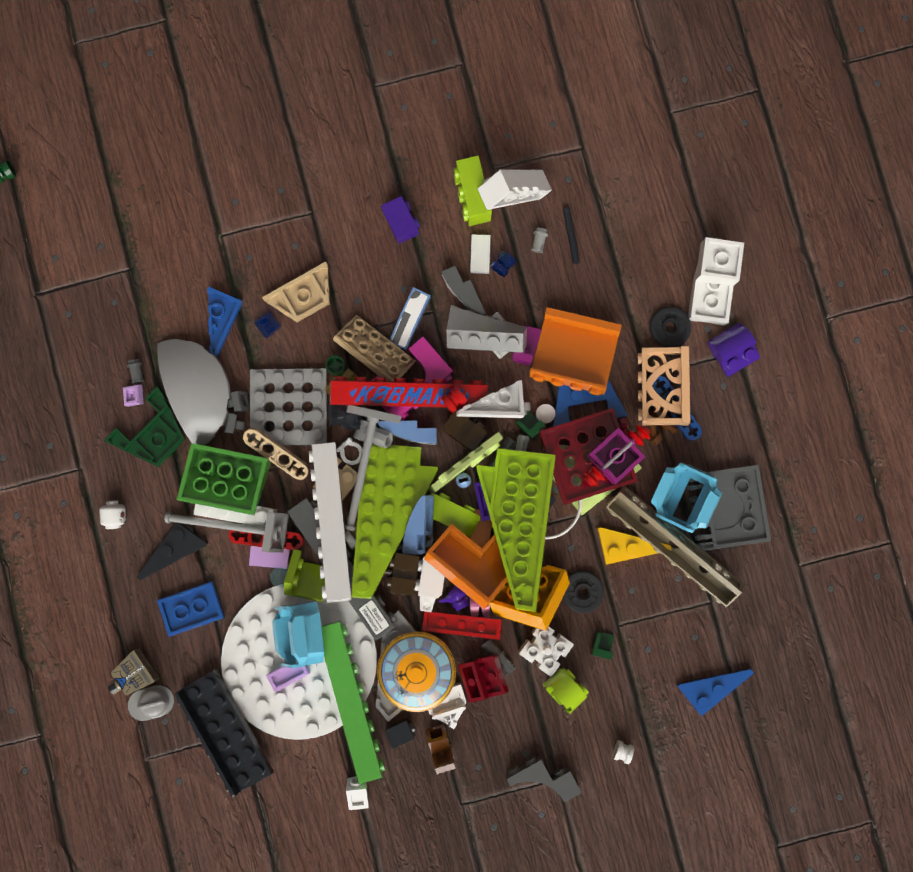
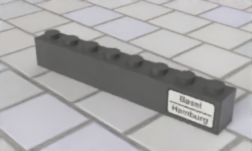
[288,498,397,641]

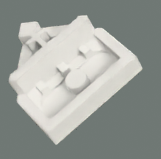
[428,682,466,729]

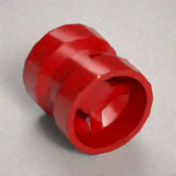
[440,386,467,413]

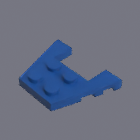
[553,381,627,427]

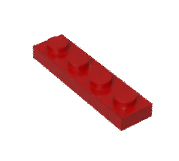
[422,611,502,640]

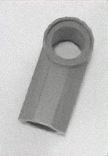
[353,419,393,449]

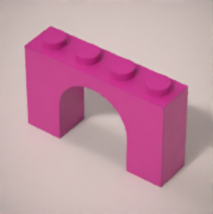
[372,337,453,421]

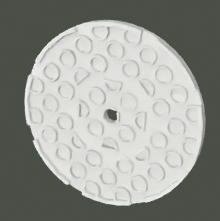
[221,584,377,740]

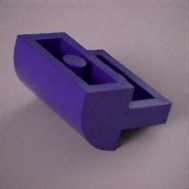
[707,323,760,377]

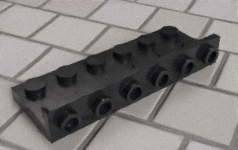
[174,669,274,797]

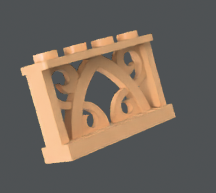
[638,346,690,426]

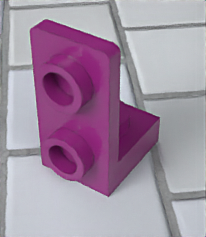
[512,325,541,366]

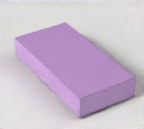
[249,546,290,569]
[266,665,310,692]

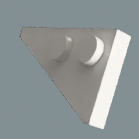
[456,380,525,418]

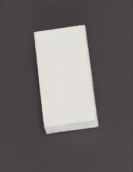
[470,234,490,274]

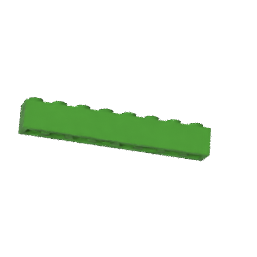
[321,620,386,784]

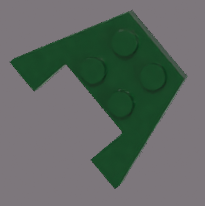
[104,387,186,467]

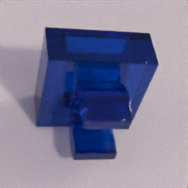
[254,311,281,339]

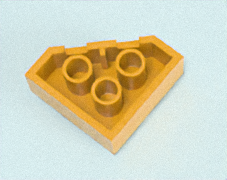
[490,565,570,631]

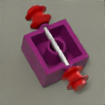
[584,424,650,487]

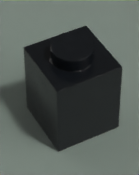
[385,718,417,749]

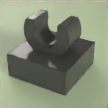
[227,391,250,412]
[223,413,245,434]

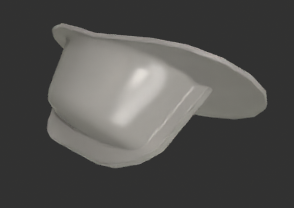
[128,685,174,721]

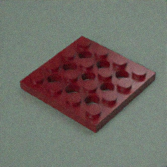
[539,408,638,505]

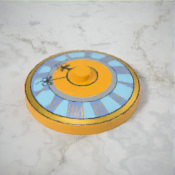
[377,631,456,712]

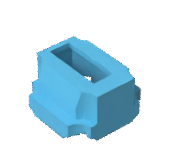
[651,462,723,533]
[272,602,324,668]

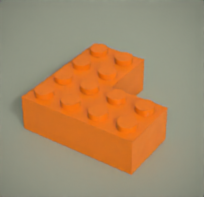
[424,524,508,609]

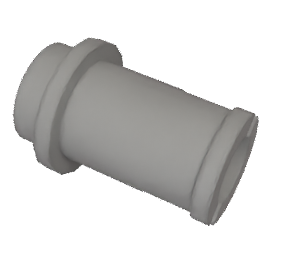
[531,228,548,253]

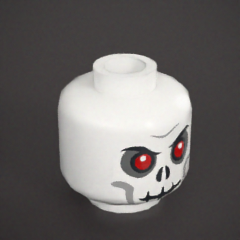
[99,500,126,529]

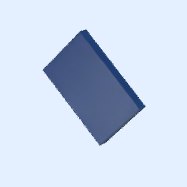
[157,581,225,637]

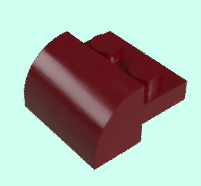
[458,654,509,703]

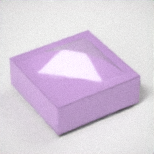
[123,385,144,407]

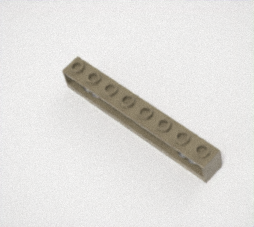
[606,486,744,607]

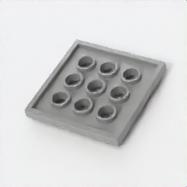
[250,368,327,446]

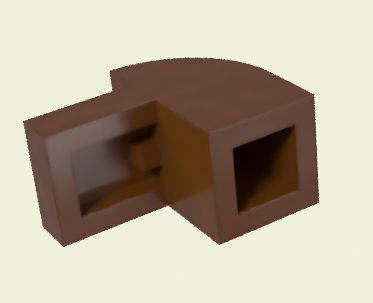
[426,724,456,774]

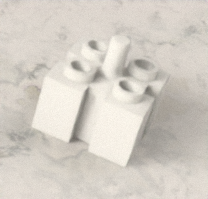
[518,626,574,677]

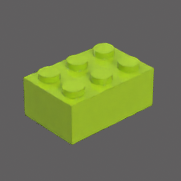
[453,156,492,226]

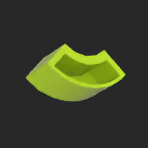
[431,493,481,537]

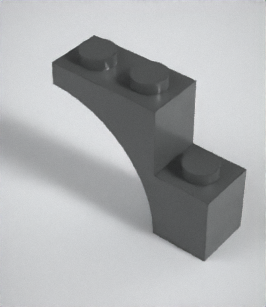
[506,756,582,802]

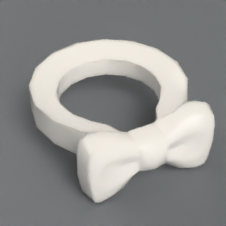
[336,437,363,465]

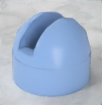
[456,473,471,488]

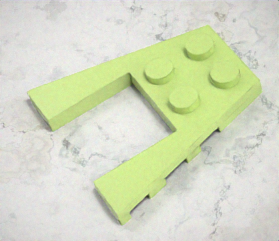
[428,432,503,493]

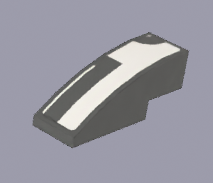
[441,266,486,316]

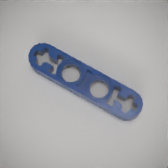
[652,376,702,441]

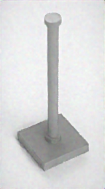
[344,405,401,531]
[165,511,289,553]

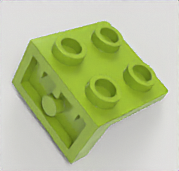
[284,550,325,602]

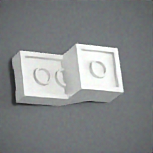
[688,237,744,326]

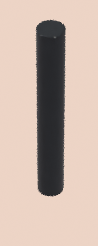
[563,207,580,264]

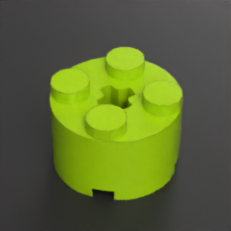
[543,668,589,714]

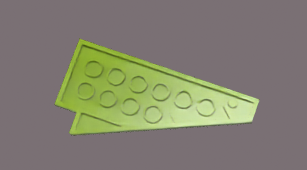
[351,444,438,599]
[476,448,556,612]

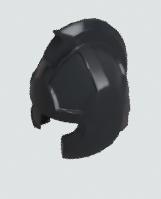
[328,404,362,430]

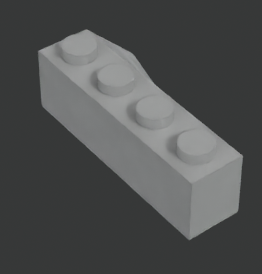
[447,305,527,352]

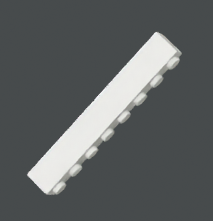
[309,442,351,603]

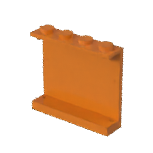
[530,307,622,396]

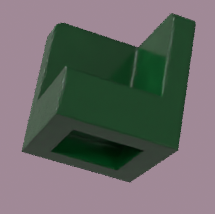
[515,411,546,440]
[590,630,614,660]

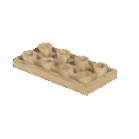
[333,315,416,381]

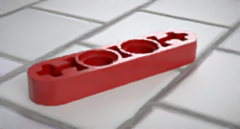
[228,530,304,550]

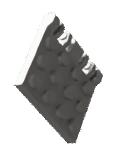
[687,465,771,551]

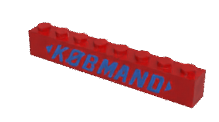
[330,376,488,408]

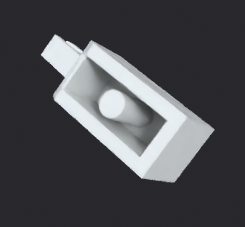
[415,556,445,612]

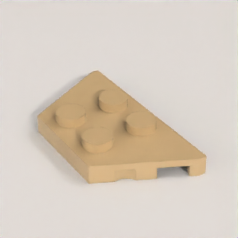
[262,262,330,322]

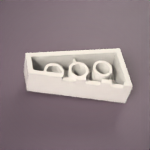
[478,169,552,210]

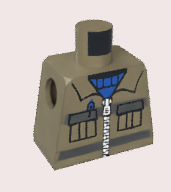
[108,648,160,695]

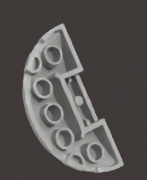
[157,339,231,446]

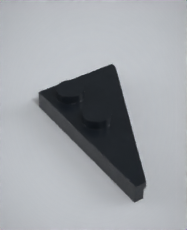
[137,522,208,580]

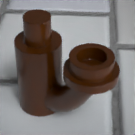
[648,406,678,446]

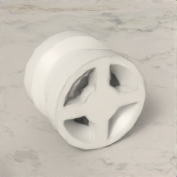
[613,740,634,764]

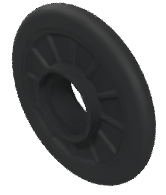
[650,307,691,348]
[563,571,604,613]

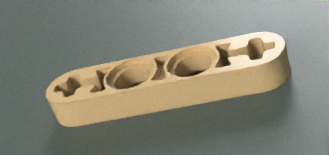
[243,427,309,480]

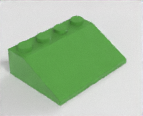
[177,443,271,516]

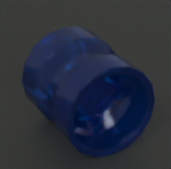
[490,251,517,277]

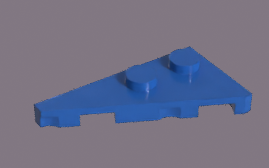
[207,286,243,359]
[677,669,754,716]

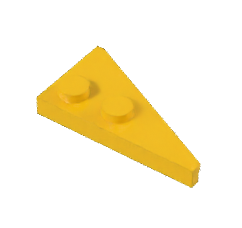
[597,527,672,564]

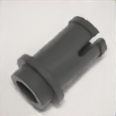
[127,359,145,384]

